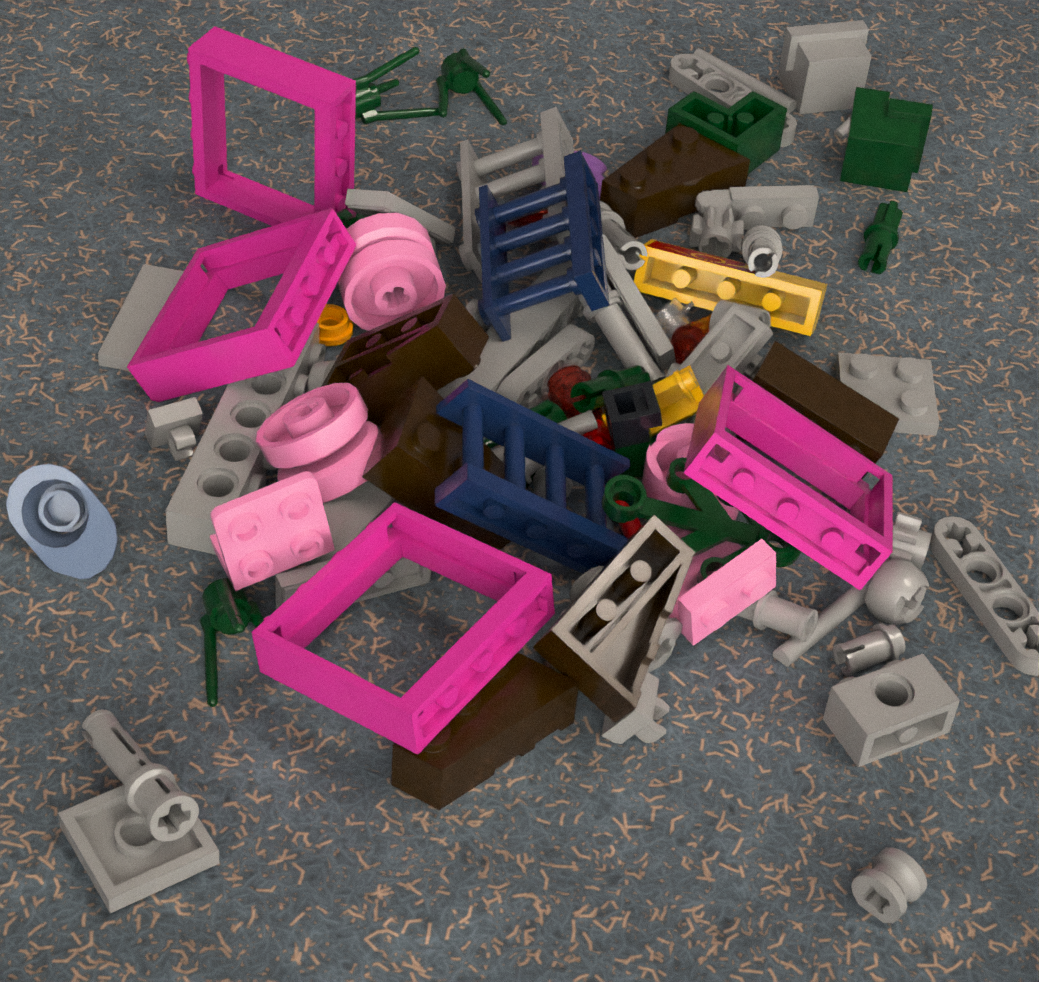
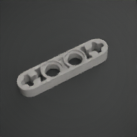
[668,54,797,147]
[930,516,1039,676]

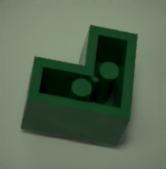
[665,91,787,174]

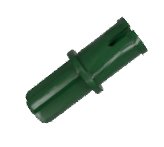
[858,200,903,274]
[570,365,651,413]

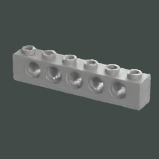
[165,323,326,555]

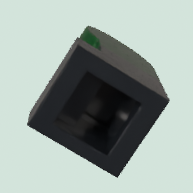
[602,381,662,477]

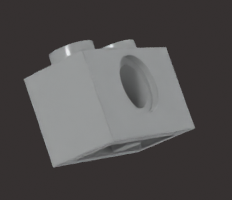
[823,654,960,767]

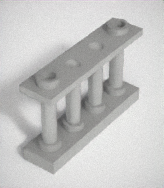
[456,107,574,283]

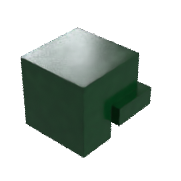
[840,87,933,192]

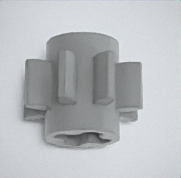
[689,205,744,258]
[885,512,932,570]

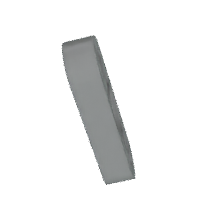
[496,324,595,409]

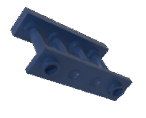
[475,150,610,342]
[435,379,630,574]

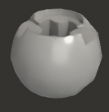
[863,559,929,625]

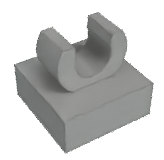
[145,397,203,461]
[601,672,670,744]

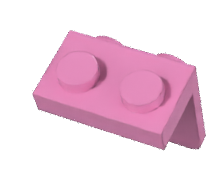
[210,471,335,591]
[668,530,776,646]

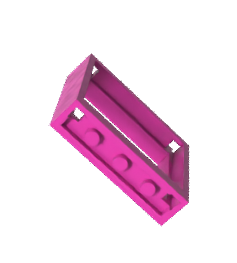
[187,26,356,226]
[127,208,356,402]
[684,365,893,590]
[251,502,555,755]

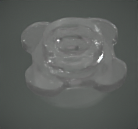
[655,297,695,340]

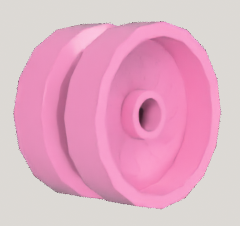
[338,213,446,331]
[256,383,379,503]

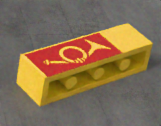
[634,239,828,336]

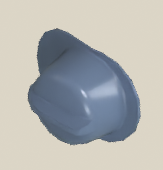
[6,463,118,579]

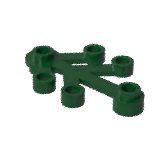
[601,457,801,583]

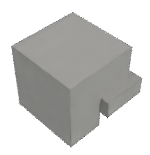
[778,20,872,114]

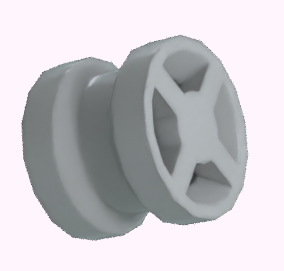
[851,848,927,924]

